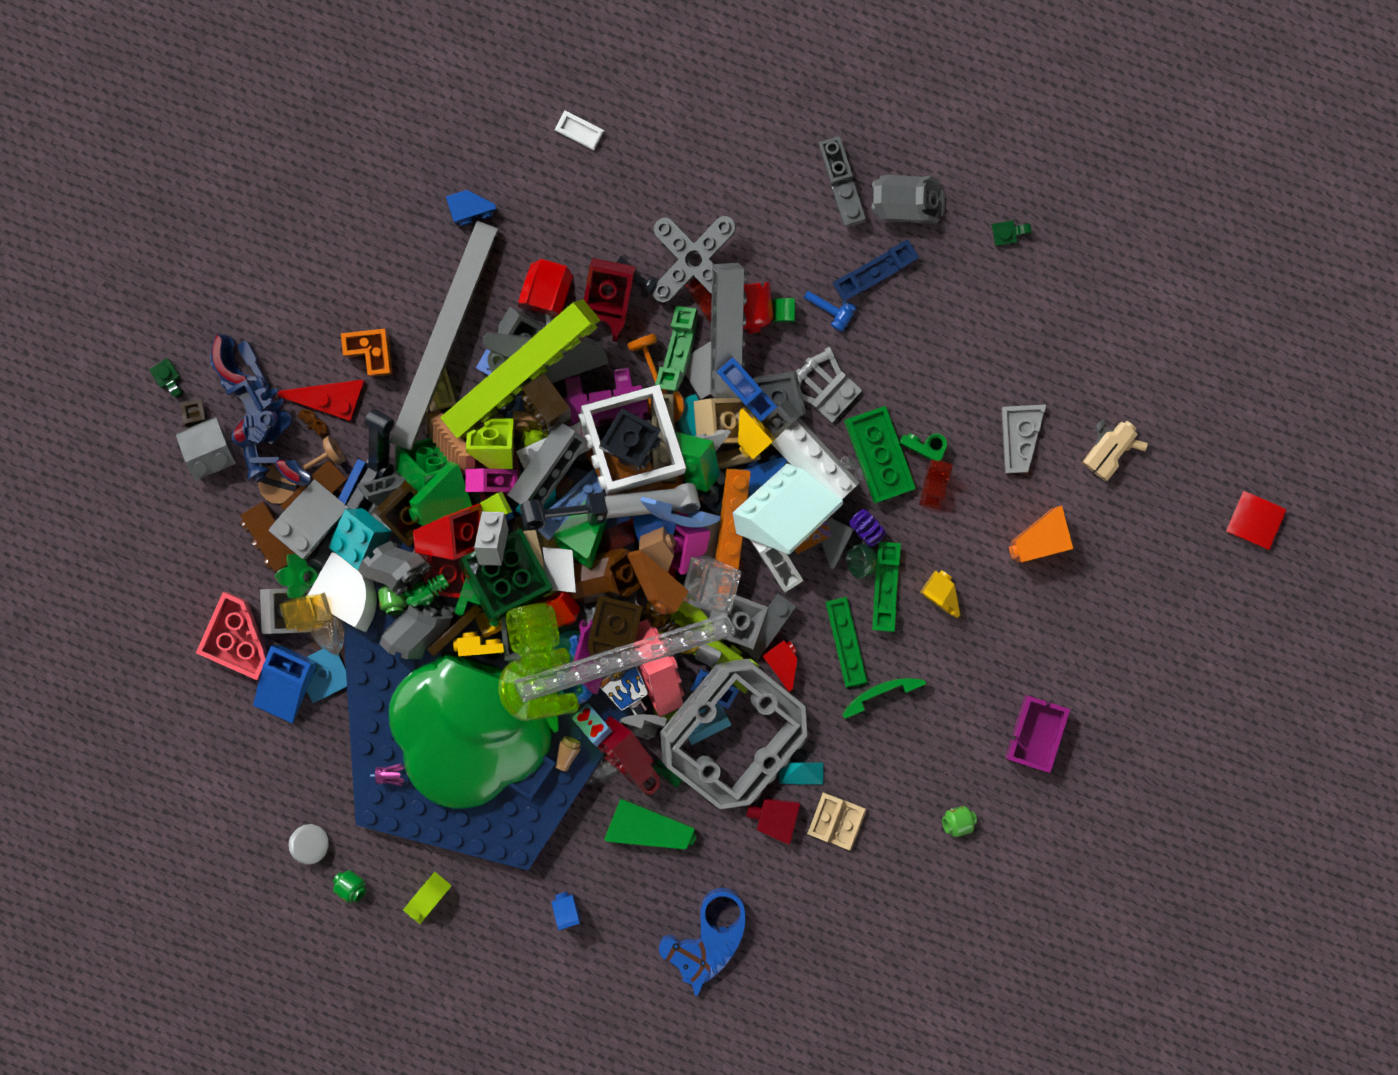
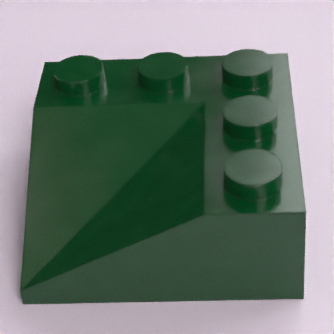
[459,528,553,623]

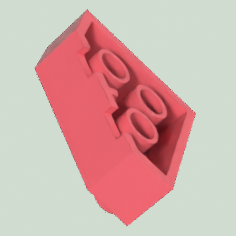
[196,592,268,680]
[632,619,685,717]

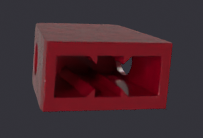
[746,798,800,844]

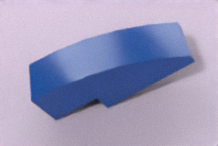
[717,358,777,422]

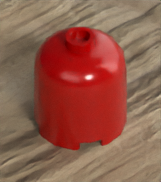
[743,282,773,334]

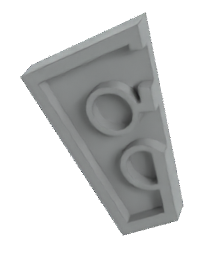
[1001,405,1046,473]

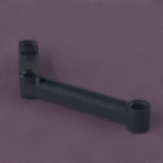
[308,408,395,573]

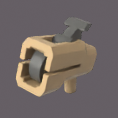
[1081,420,1148,481]

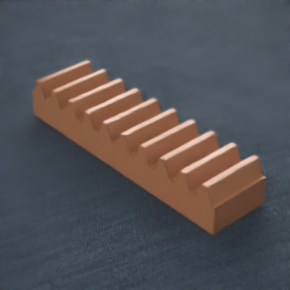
[426,410,475,475]

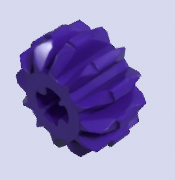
[849,509,886,547]

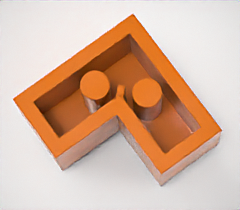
[341,329,393,377]

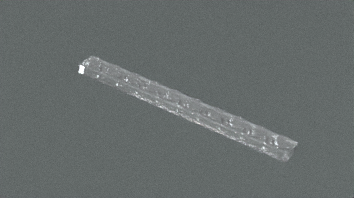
[514,614,735,702]

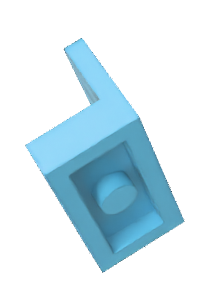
[688,703,731,745]

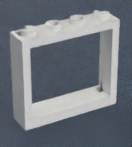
[578,385,686,496]

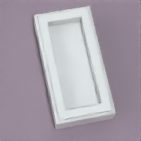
[555,111,604,151]

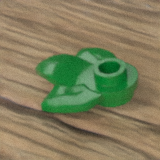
[275,554,318,599]

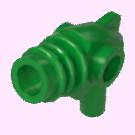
[403,574,449,607]

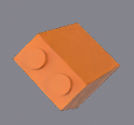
[1009,506,1073,563]

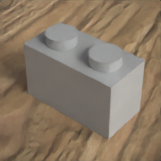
[474,512,509,565]

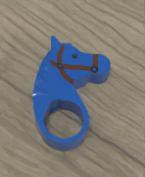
[659,888,745,996]

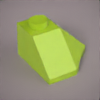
[466,419,514,469]

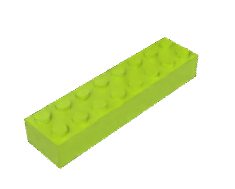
[440,299,600,438]

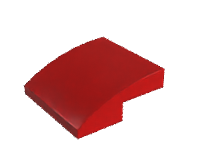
[1226,491,1287,550]

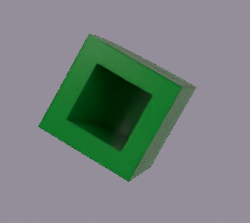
[771,298,795,323]

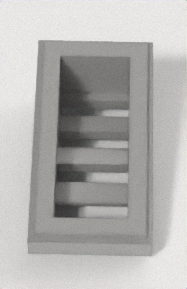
[695,642,721,667]

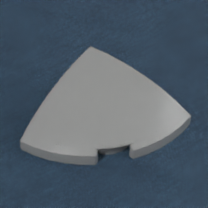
[620,714,667,740]

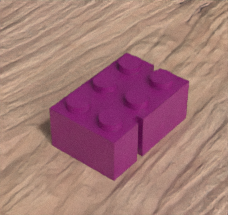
[1005,695,1070,773]

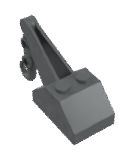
[483,332,609,414]

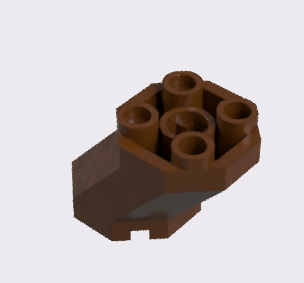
[569,548,641,603]

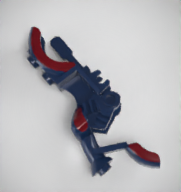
[209,333,312,486]

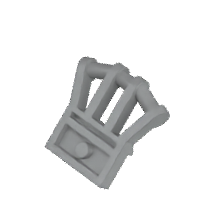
[796,347,862,423]

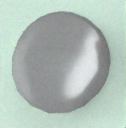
[289,824,328,864]

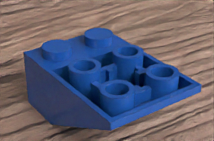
[253,645,318,723]

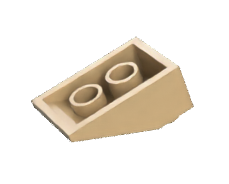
[694,398,757,444]

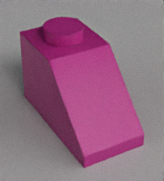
[466,469,518,492]

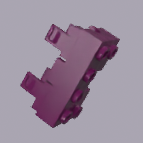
[563,368,649,428]

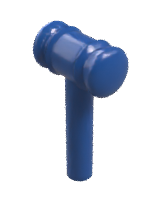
[804,291,857,332]

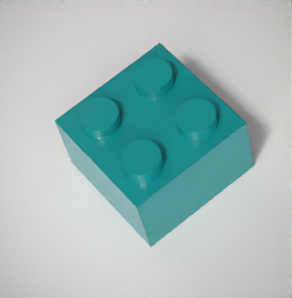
[329,508,392,571]

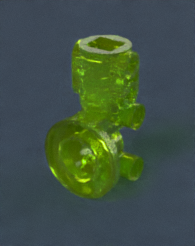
[499,603,579,721]

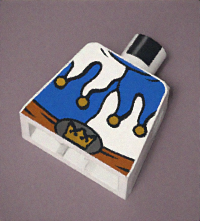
[600,659,648,715]

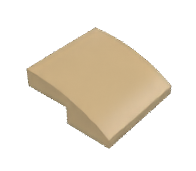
[807,793,867,850]

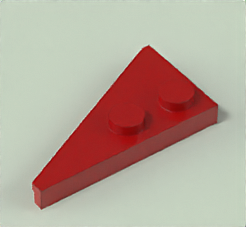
[277,380,365,421]

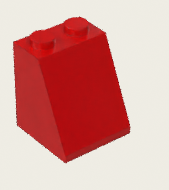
[413,504,482,560]

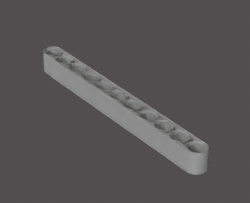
[390,221,499,451]

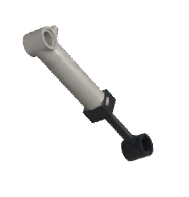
[520,483,700,531]

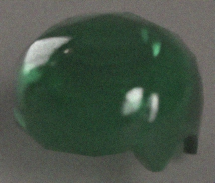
[846,543,877,579]

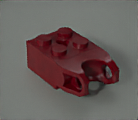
[583,258,636,342]
[597,716,660,795]

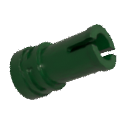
[653,759,682,788]

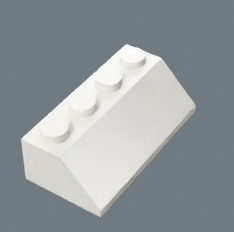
[771,418,859,500]

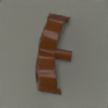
[297,409,327,439]

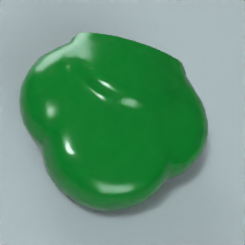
[389,652,552,809]

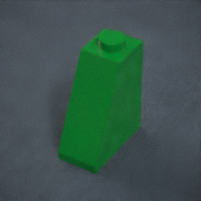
[409,461,472,526]
[553,500,608,569]

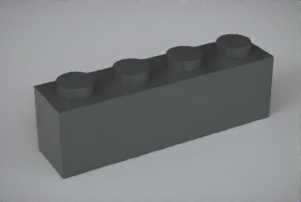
[508,421,588,506]

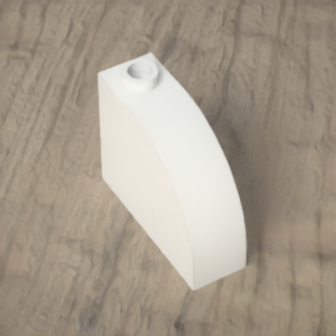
[749,539,803,592]
[306,552,377,632]

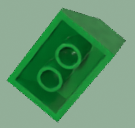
[395,438,451,492]

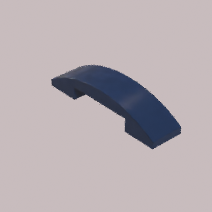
[832,239,919,302]

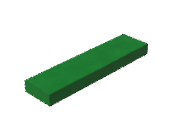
[825,597,867,688]

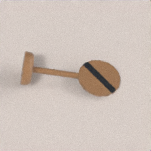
[258,435,346,504]

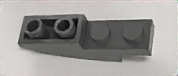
[819,136,866,228]

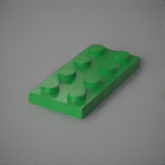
[844,406,916,504]

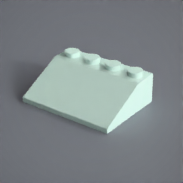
[733,464,843,554]

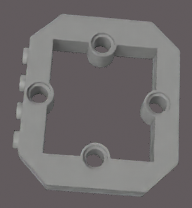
[660,659,807,809]

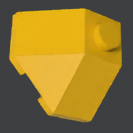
[738,407,776,459]
[920,570,960,618]

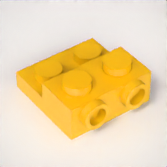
[453,632,504,656]

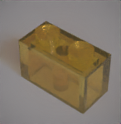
[279,592,333,632]

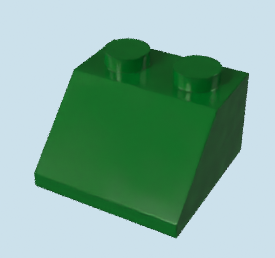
[675,432,720,492]

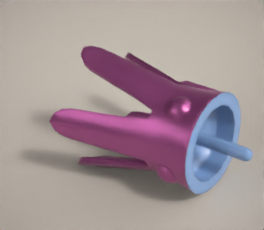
[370,763,404,786]

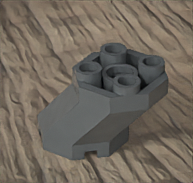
[872,175,945,224]
[358,541,431,596]
[380,595,455,659]

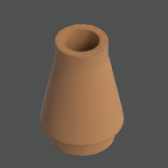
[555,736,581,771]

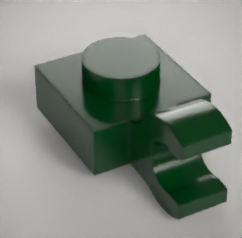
[991,220,1032,246]
[149,358,183,398]

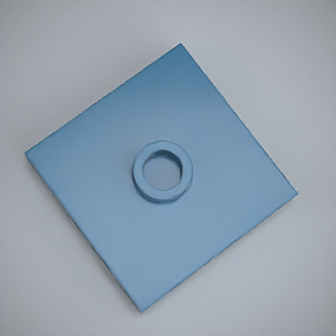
[307,644,347,703]

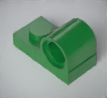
[899,433,947,464]

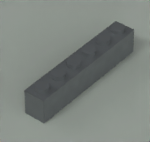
[710,263,747,398]

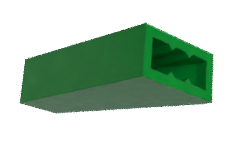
[604,797,697,849]

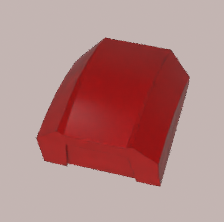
[518,259,573,318]

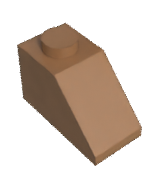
[639,527,676,573]

